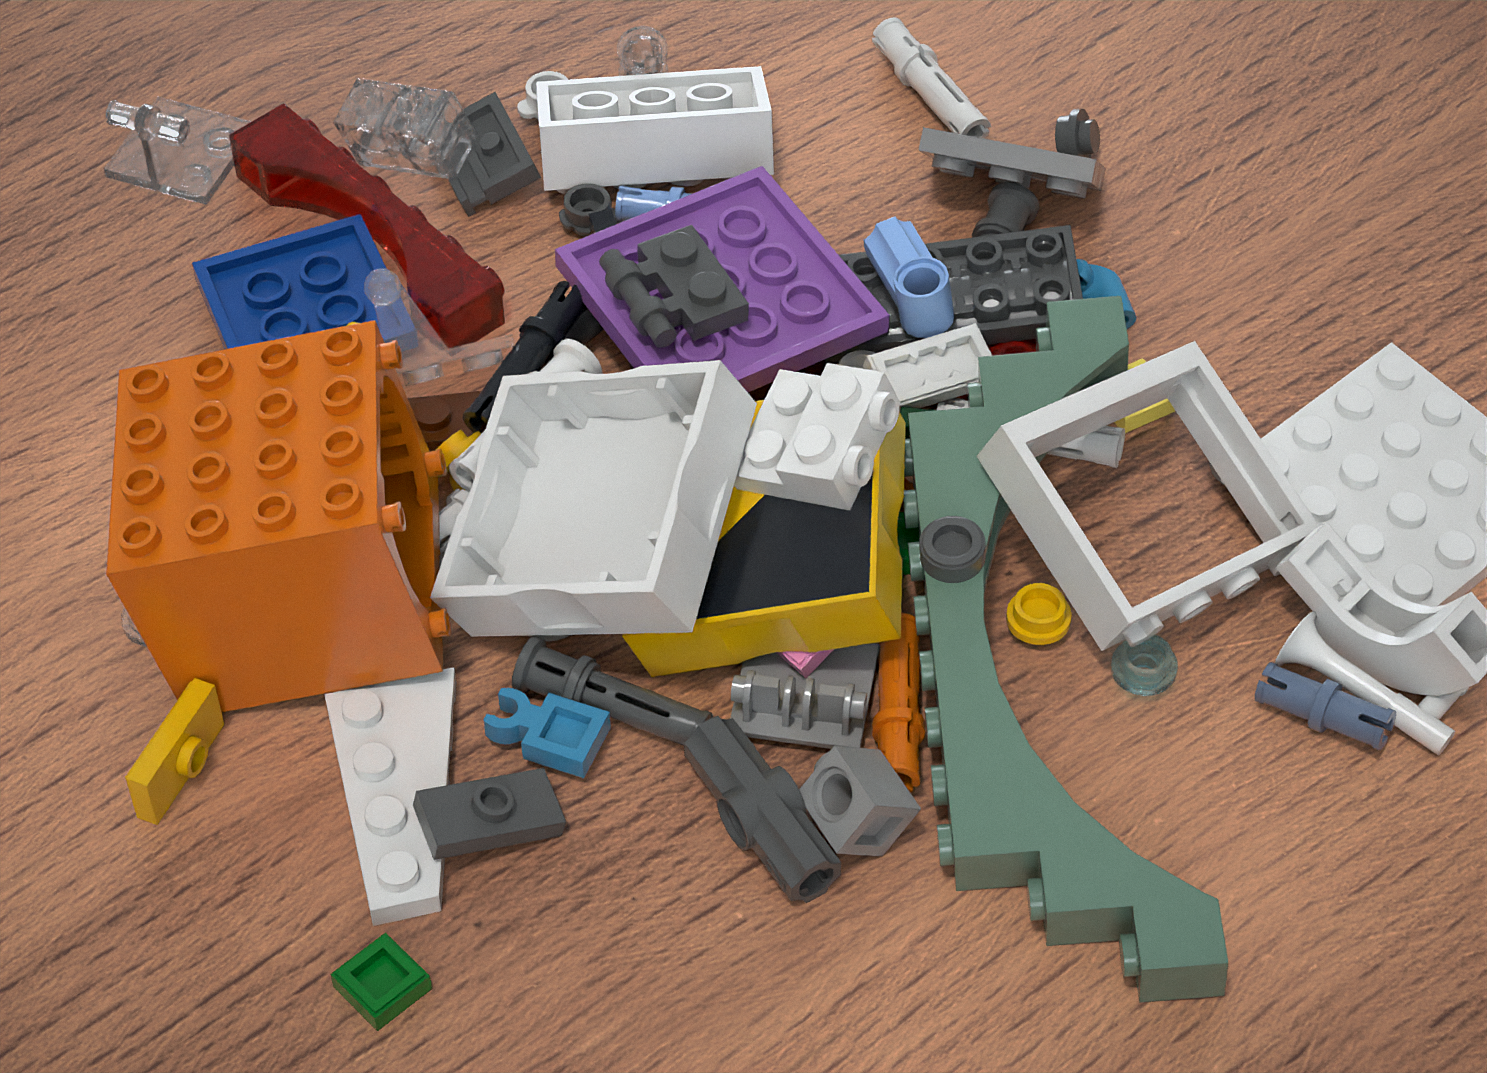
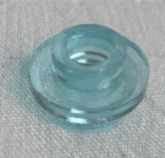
[1111,635,1178,696]

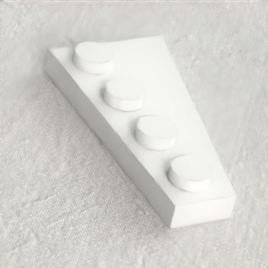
[324,667,457,926]

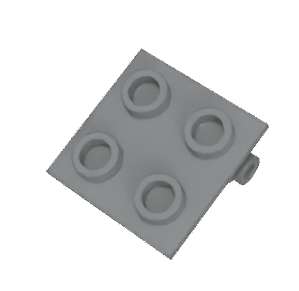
[730,643,880,749]

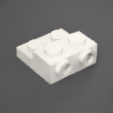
[734,363,901,510]

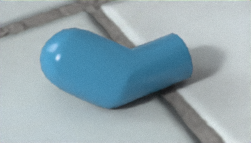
[1076,259,1136,329]

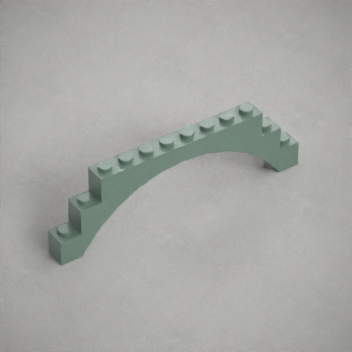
[903,296,1229,1003]

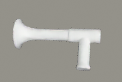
[1275,611,1469,755]

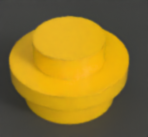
[1006,583,1072,645]

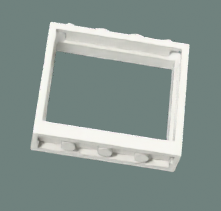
[977,341,1319,651]

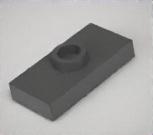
[413,768,566,860]

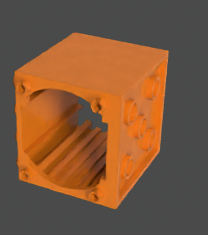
[106,320,451,712]

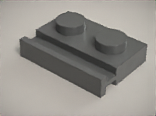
[423,92,541,217]

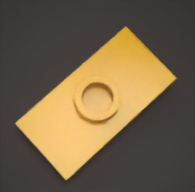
[125,678,224,825]

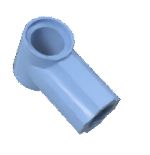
[864,217,954,338]

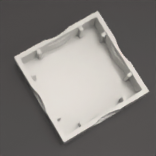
[430,360,757,637]

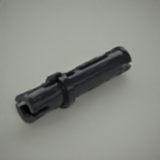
[462,281,588,433]

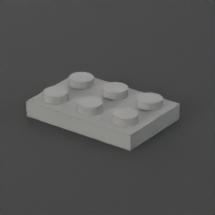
[919,127,1106,199]

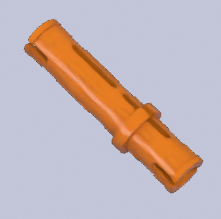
[872,613,925,793]

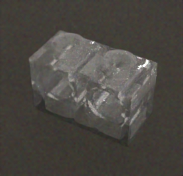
[333,78,478,180]

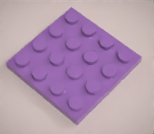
[555,166,890,392]

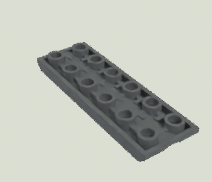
[825,225,1083,364]

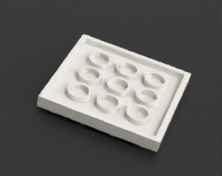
[1221,342,1487,606]

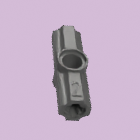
[684,716,841,903]

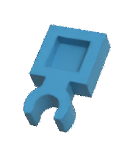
[483,688,611,778]

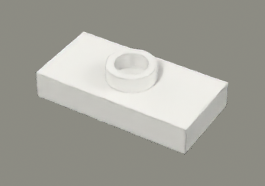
[862,323,992,412]

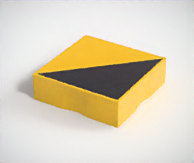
[622,400,906,677]

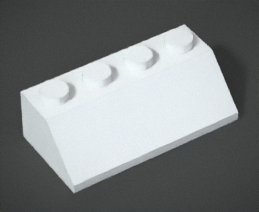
[536,66,774,194]

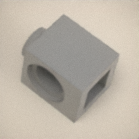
[799,745,921,856]

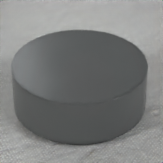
[919,516,986,583]

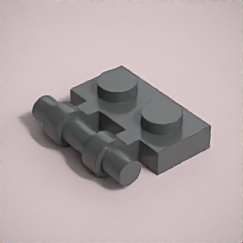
[599,225,749,348]

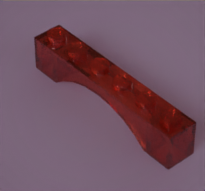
[229,103,505,359]

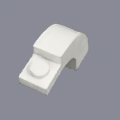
[1275,522,1487,696]

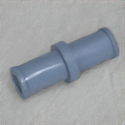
[1255,662,1396,751]

